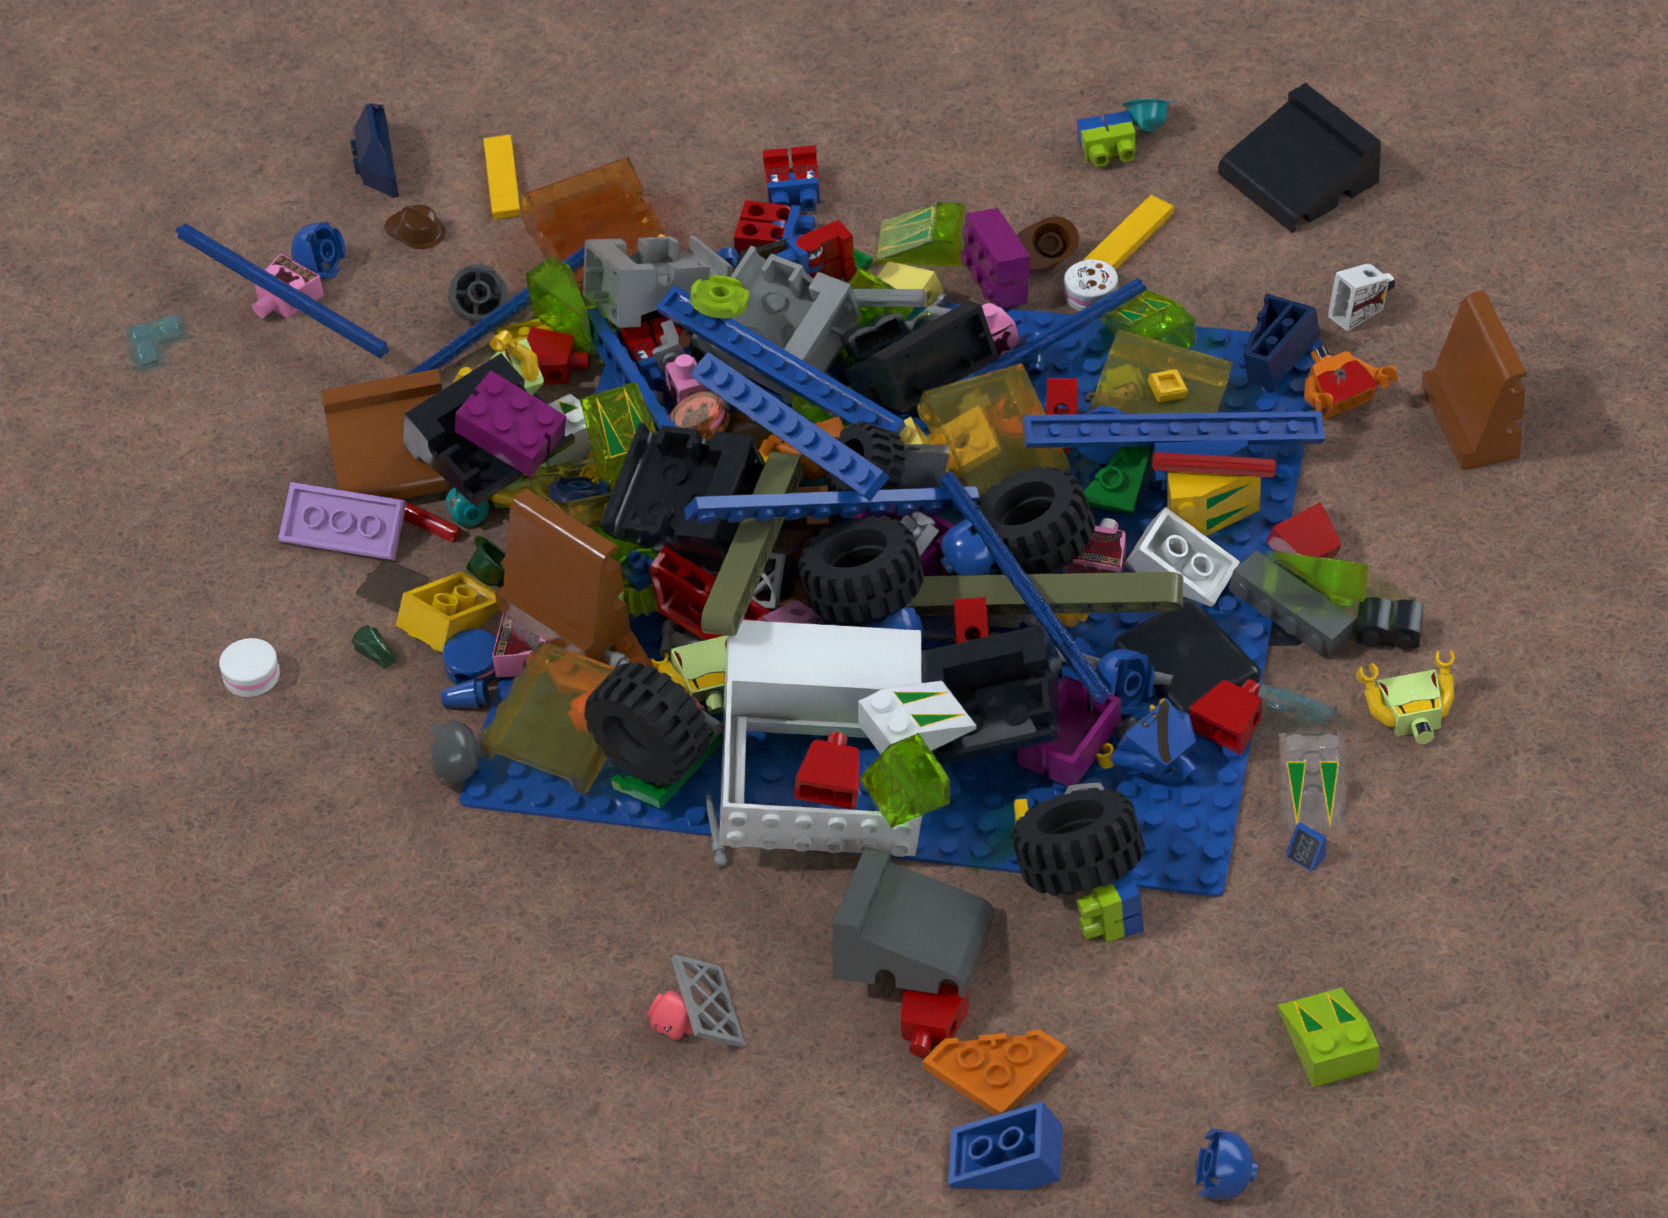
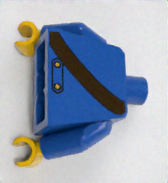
[1096,698,1198,780]

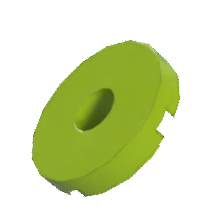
[690,275,750,319]

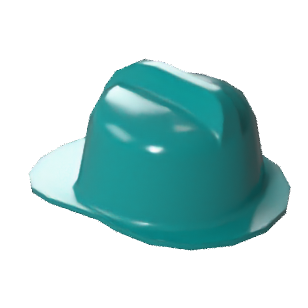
[1122,99,1177,133]

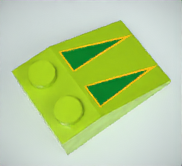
[1278,987,1379,1087]

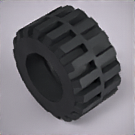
[827,421,906,492]

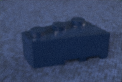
[1243,293,1320,389]

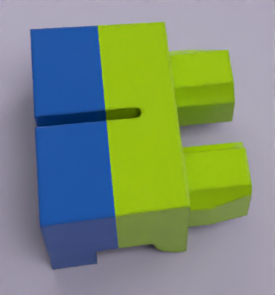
[1076,110,1136,168]
[1076,871,1144,943]

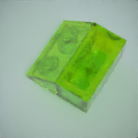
[860,733,950,828]

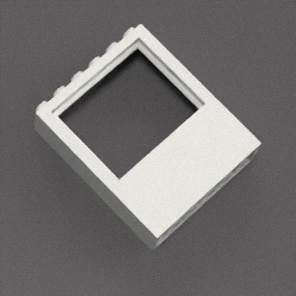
[719,620,922,857]

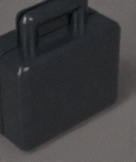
[1114,600,1261,714]

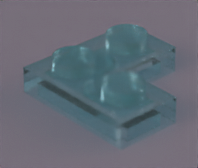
[125,313,188,373]
[1257,683,1338,723]

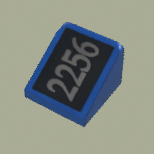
[1286,822,1326,871]

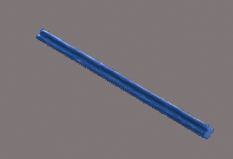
[175,223,389,358]
[405,246,585,375]
[917,278,1147,419]
[940,471,1111,705]

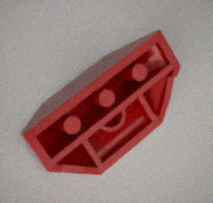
[649,546,771,640]

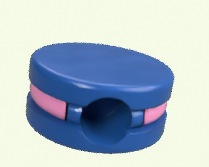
[443,629,497,685]

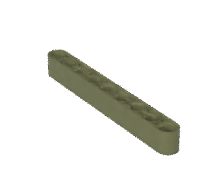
[701,451,804,636]
[904,572,1183,616]

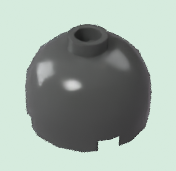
[448,264,507,323]
[431,721,484,786]

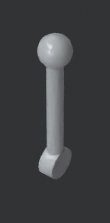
[905,293,949,331]

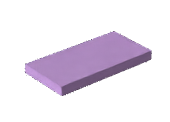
[278,482,407,561]

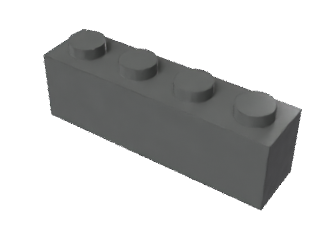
[1229,550,1355,659]

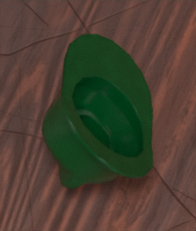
[466,536,506,586]

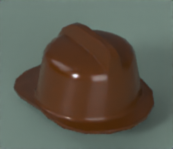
[384,204,446,249]
[1017,216,1079,270]

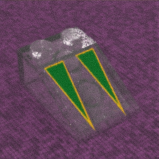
[1279,733,1347,832]

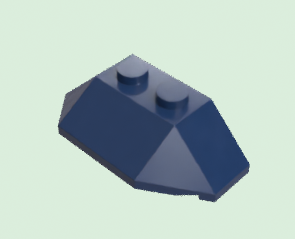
[350,103,399,198]

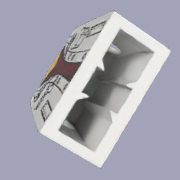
[1328,264,1395,332]

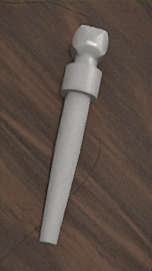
[706,795,727,867]

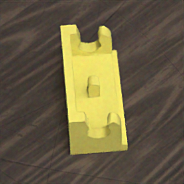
[872,261,944,307]

